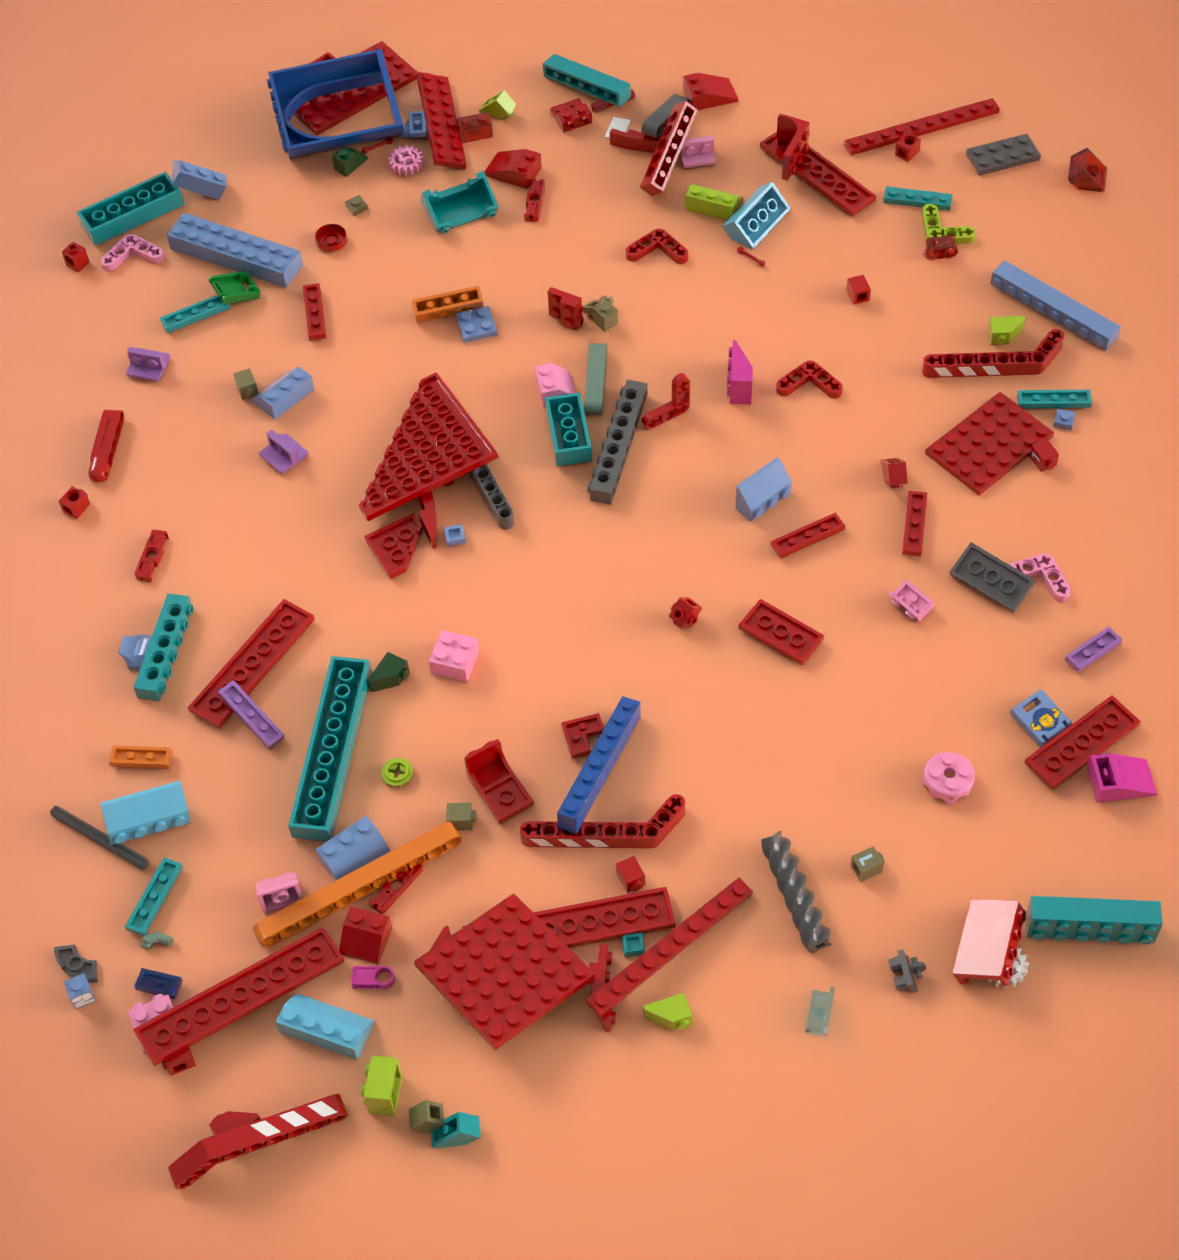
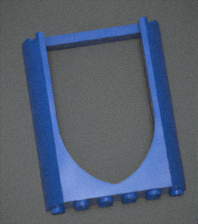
[267,49,404,159]

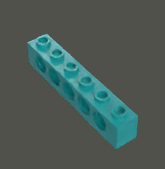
[133,593,194,701]

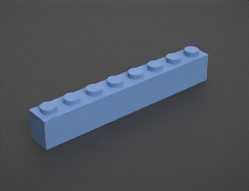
[991,260,1121,350]

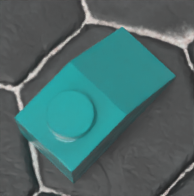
[431,1112,481,1149]

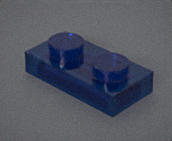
[134,968,183,1000]

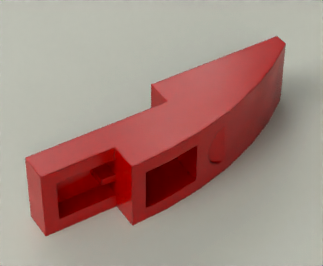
[589,944,616,1032]

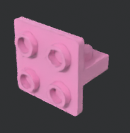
[680,136,716,168]

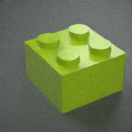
[361,1055,402,1116]

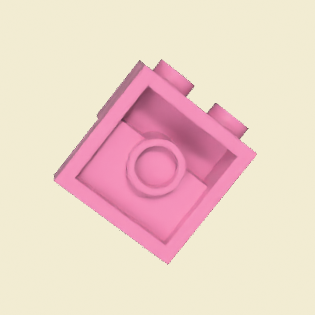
[128,994,174,1054]

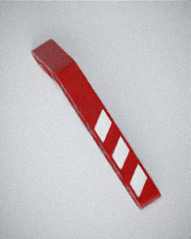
[922,329,1064,378]
[520,794,685,848]
[168,1094,348,1190]

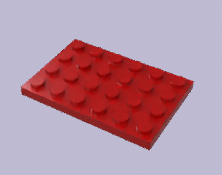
[925,392,1054,496]

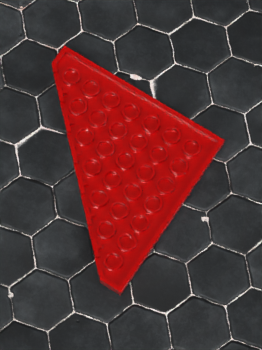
[359,372,499,521]

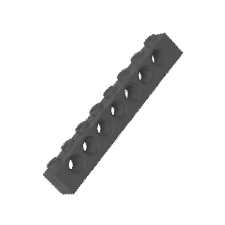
[587,380,648,505]

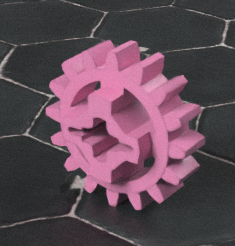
[388,145,424,176]

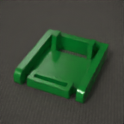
[209,271,261,304]

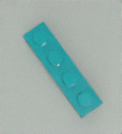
[883,186,953,211]
[160,295,231,333]
[1017,389,1092,409]
[125,857,183,936]

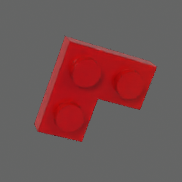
[561,713,604,759]

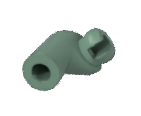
[141,932,173,949]

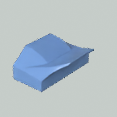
[403,111,427,139]
[118,634,152,671]

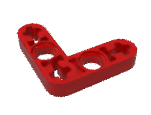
[626,228,688,264]
[776,360,843,398]
[641,373,690,429]

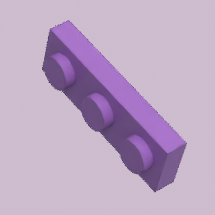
[1065,627,1122,673]

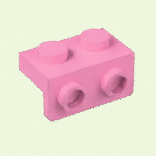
[888,579,935,621]

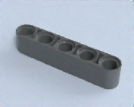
[641,94,690,138]
[469,464,514,530]

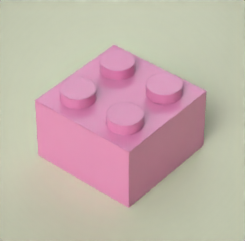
[429,630,479,682]

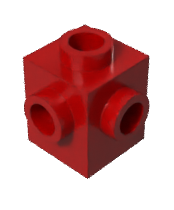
[668,597,702,628]

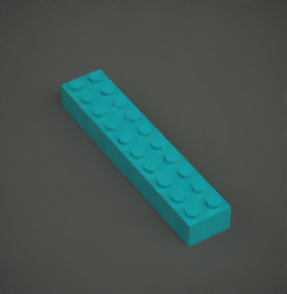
[288,656,372,842]

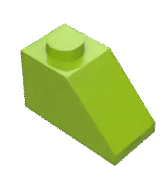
[478,90,517,120]
[988,316,1026,345]
[643,993,693,1030]

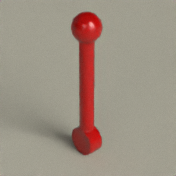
[362,138,393,154]
[737,247,766,267]

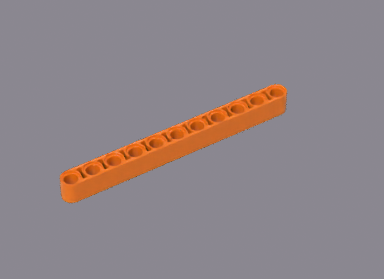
[253,822,462,948]

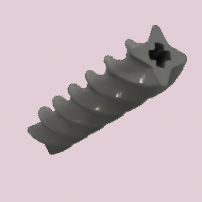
[761,831,832,954]

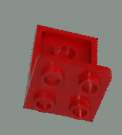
[777,114,810,181]
[464,739,534,824]

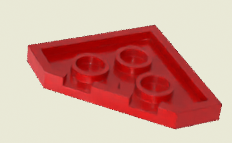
[364,513,423,579]

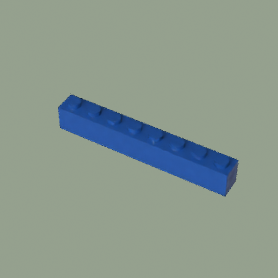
[557,696,641,834]

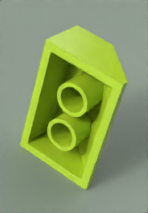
[685,184,743,221]

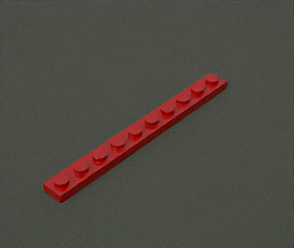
[844,98,1000,156]
[586,877,753,1018]

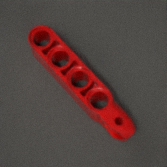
[88,409,124,483]

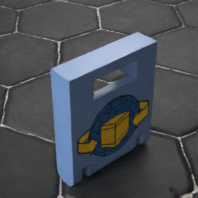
[1010,689,1072,747]

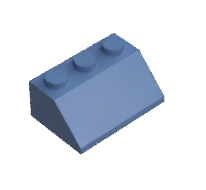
[172,160,226,200]
[251,367,314,419]
[735,457,792,522]
[316,815,390,881]

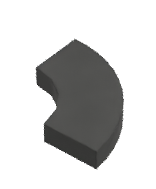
[54,944,98,983]

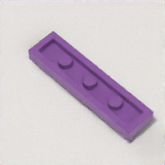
[218,680,284,749]

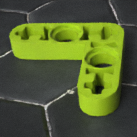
[922,204,976,245]

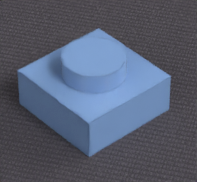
[1053,409,1075,430]
[444,524,466,546]

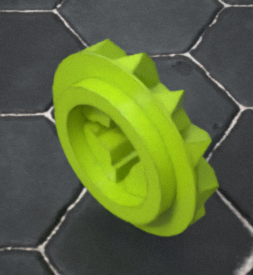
[381,758,413,788]

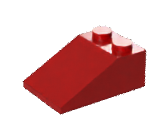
[683,73,738,110]
[484,149,542,189]

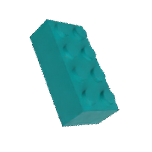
[545,392,592,466]

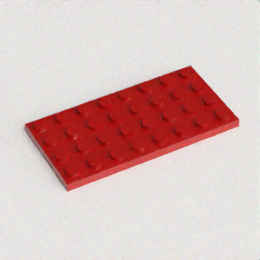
[294,41,418,136]

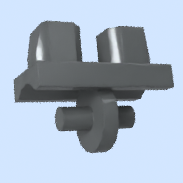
[888,949,926,993]

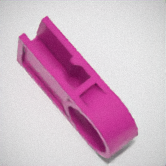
[351,966,395,990]

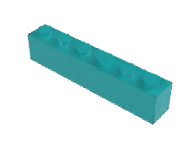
[543,54,631,107]

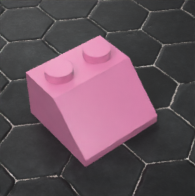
[534,363,576,407]
[255,872,303,914]

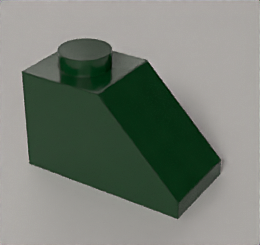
[332,146,369,177]
[367,652,410,692]

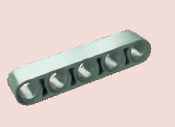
[584,343,607,414]

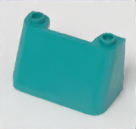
[420,171,499,234]

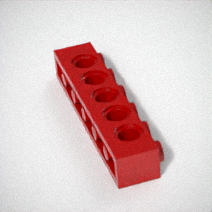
[640,101,698,196]

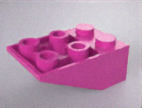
[727,340,753,405]
[1087,753,1157,803]

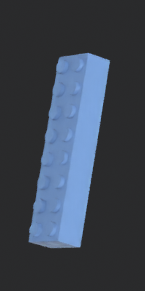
[167,213,303,288]

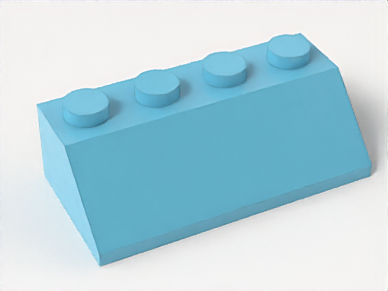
[722,182,791,249]
[100,781,190,845]
[276,993,375,1060]

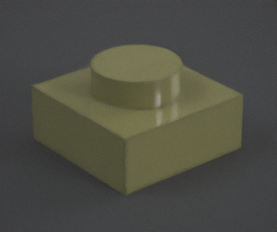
[345,195,368,216]

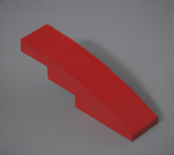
[609,128,662,153]
[419,491,438,549]

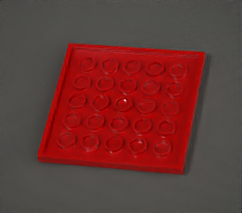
[414,893,595,1050]

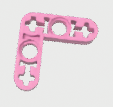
[101,234,164,272]
[1009,553,1071,602]

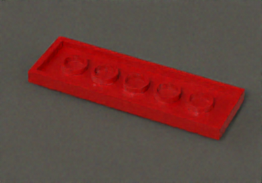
[1025,695,1141,790]

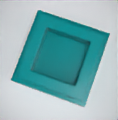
[622,933,645,957]

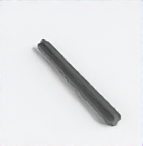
[50,806,149,869]

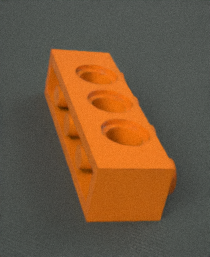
[412,285,483,323]

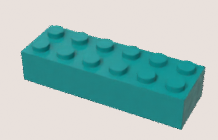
[76,171,184,246]
[1026,896,1163,945]

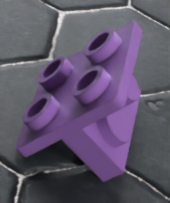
[126,347,171,382]
[259,430,308,474]

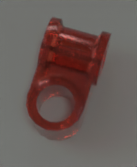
[923,235,958,260]

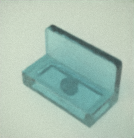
[805,986,835,1036]

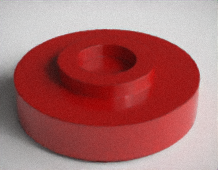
[315,224,347,252]

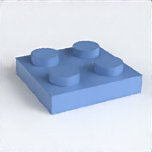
[456,306,497,343]

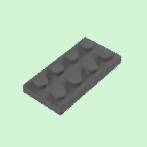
[966,134,1041,176]
[949,542,1036,613]

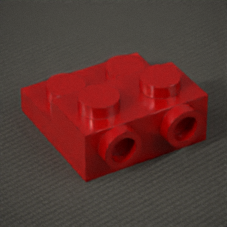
[550,98,592,133]
[547,287,584,331]

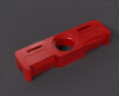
[524,179,545,222]
[134,529,169,582]
[369,860,423,914]

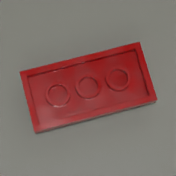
[738,599,824,666]

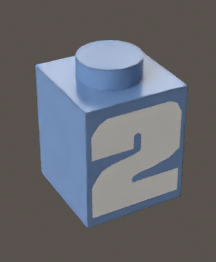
[64,973,96,1009]

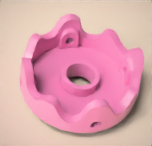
[922,752,975,804]

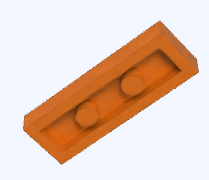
[109,745,172,769]

